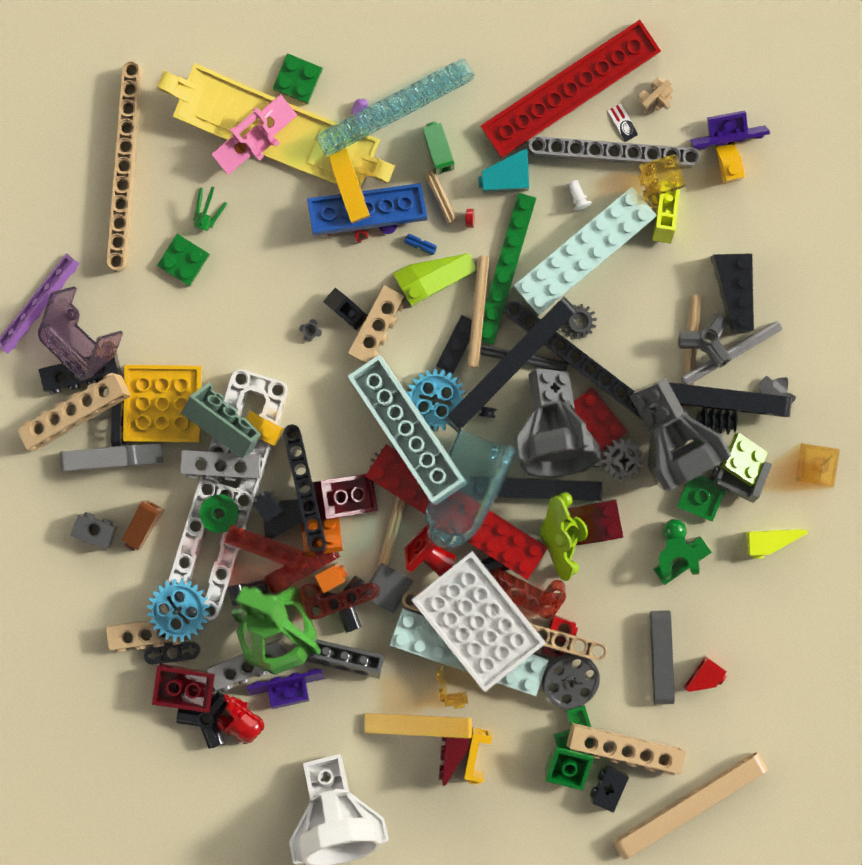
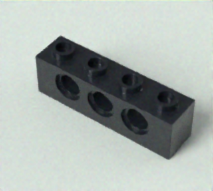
[39,351,122,395]

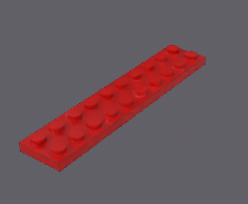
[480,19,661,159]
[365,444,548,580]

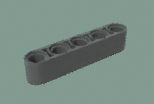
[650,610,675,705]

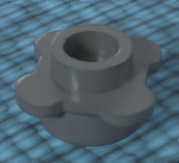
[299,319,322,342]

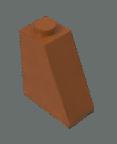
[122,500,164,551]

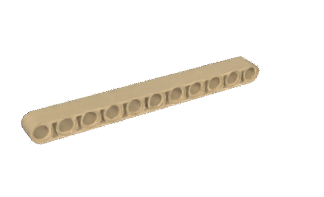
[107,61,143,272]
[402,592,607,660]

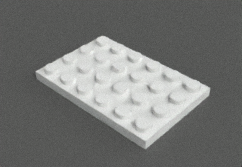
[412,551,546,692]

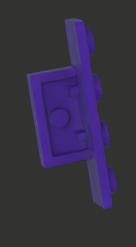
[690,110,770,150]
[246,669,325,709]

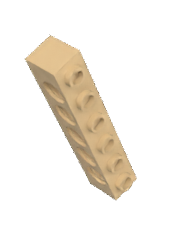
[17,373,131,451]
[566,723,686,776]

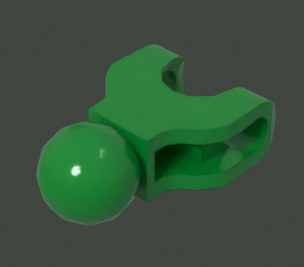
[659,519,700,580]

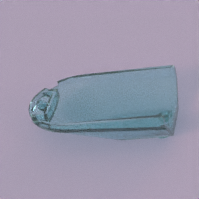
[425,430,517,548]

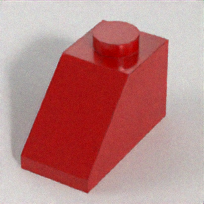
[684,656,727,692]

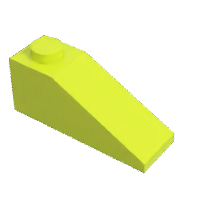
[652,181,680,244]
[746,529,807,559]

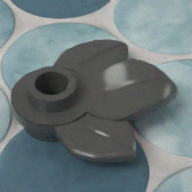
[759,376,796,404]

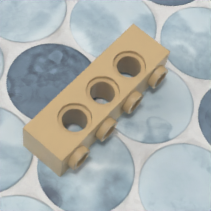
[348,285,406,363]
[106,615,188,653]

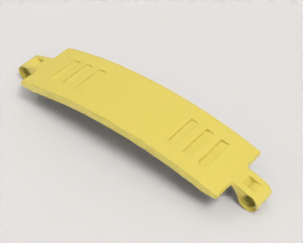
[156,63,395,188]

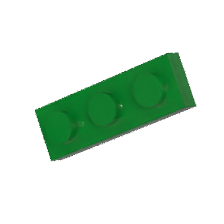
[653,537,712,585]

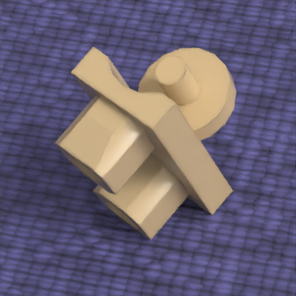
[638,77,673,114]

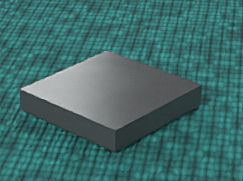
[361,562,413,614]

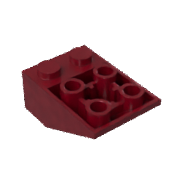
[439,737,469,786]

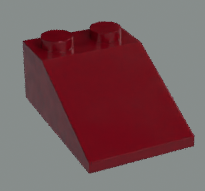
[313,474,378,520]
[567,499,624,546]
[152,664,215,713]

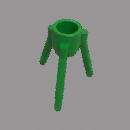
[193,187,227,231]

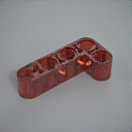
[264,552,340,594]
[490,569,566,619]
[300,582,381,620]

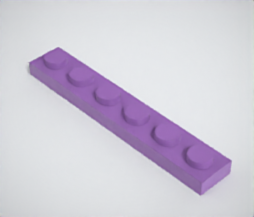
[0,253,79,354]

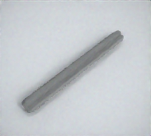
[682,321,782,385]

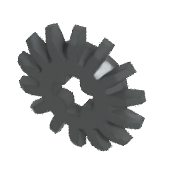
[564,304,597,338]

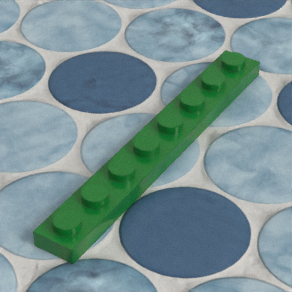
[481,192,536,345]

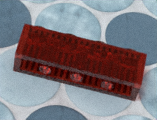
[224,524,306,572]

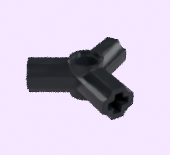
[314,575,367,633]
[176,691,227,749]

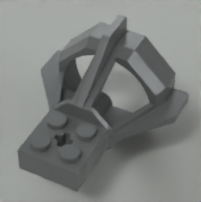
[515,368,602,478]
[630,378,732,491]

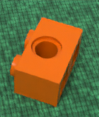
[315,562,348,593]

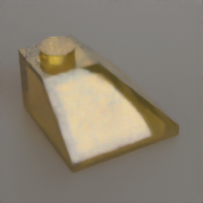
[795,443,840,487]

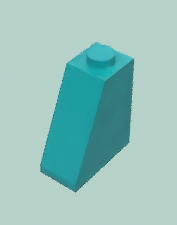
[478,149,529,193]

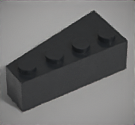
[710,254,754,333]

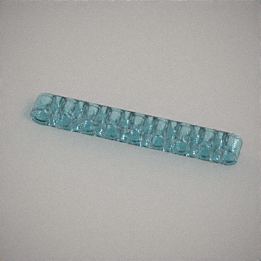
[316,59,475,156]

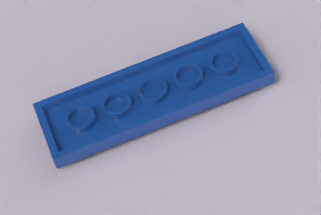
[307,183,427,236]

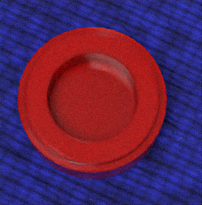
[465,209,475,228]

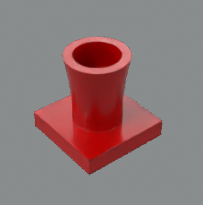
[404,522,456,577]

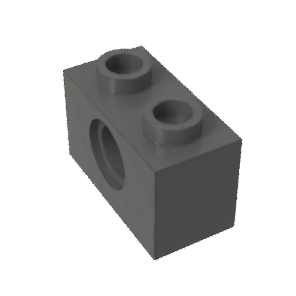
[70,512,117,549]

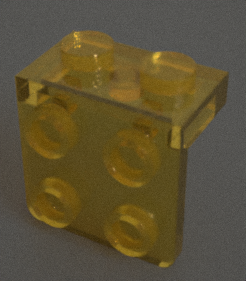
[638,155,685,208]
[436,664,468,709]

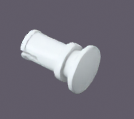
[567,180,592,211]

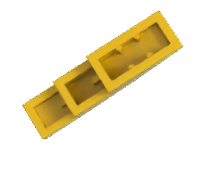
[329,148,370,224]

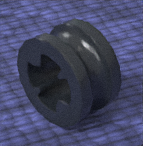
[479,407,497,418]

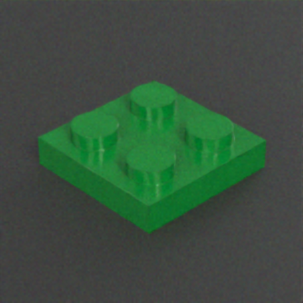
[273,53,323,104]
[157,234,210,286]
[676,475,726,522]

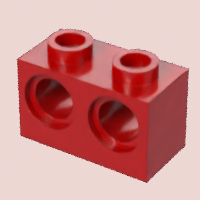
[541,614,578,657]

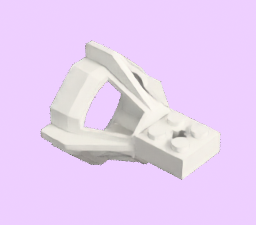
[289,754,389,865]

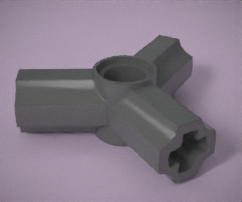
[678,313,732,368]

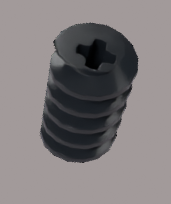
[696,408,738,435]

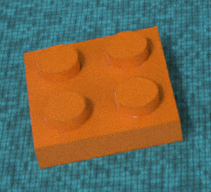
[301,517,343,557]

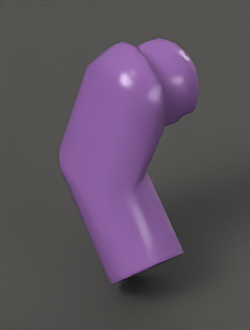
[351,98,368,128]

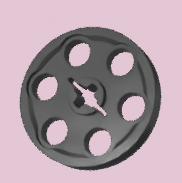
[542,653,600,709]

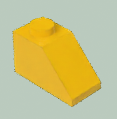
[715,142,745,184]
[246,411,284,446]

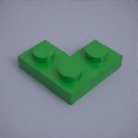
[553,705,593,750]

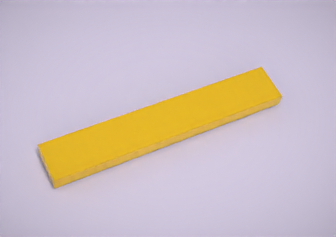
[365,713,472,738]

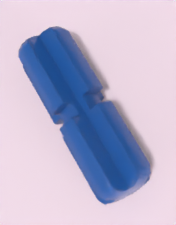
[405,234,437,255]

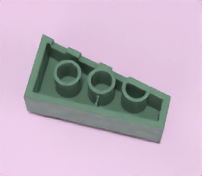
[181,382,261,459]

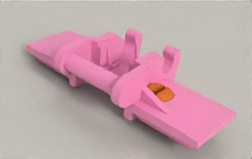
[211,94,297,175]

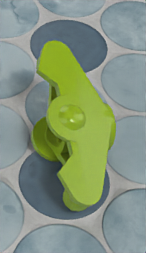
[540,492,588,581]

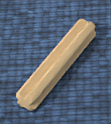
[425,170,456,224]

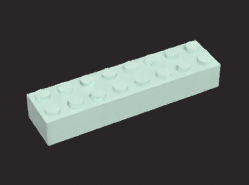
[513,186,657,317]
[348,355,468,505]
[390,607,548,696]

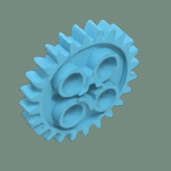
[406,369,466,432]
[147,578,210,642]

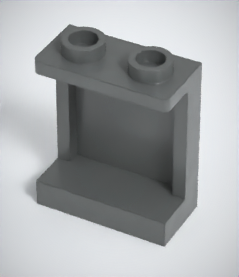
[711,447,772,503]

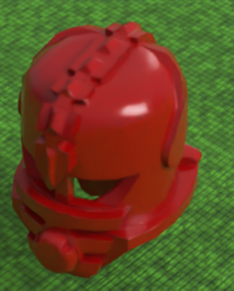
[216,694,264,744]

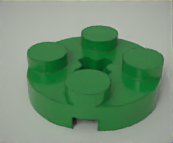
[200,494,239,533]

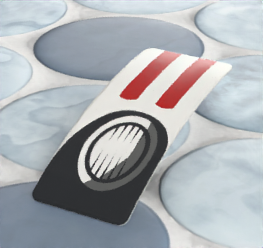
[608,104,638,142]

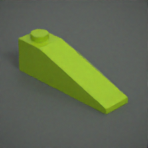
[393,253,477,307]

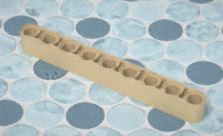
[613,752,768,860]

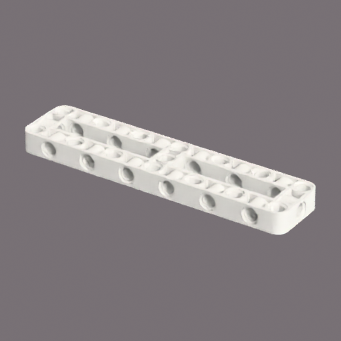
[164,369,288,621]

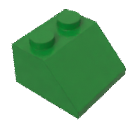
[545,747,594,791]

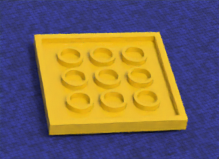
[123,365,202,442]

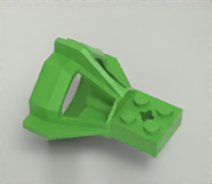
[231,586,321,675]

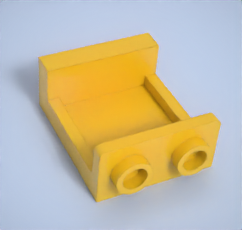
[464,727,492,785]

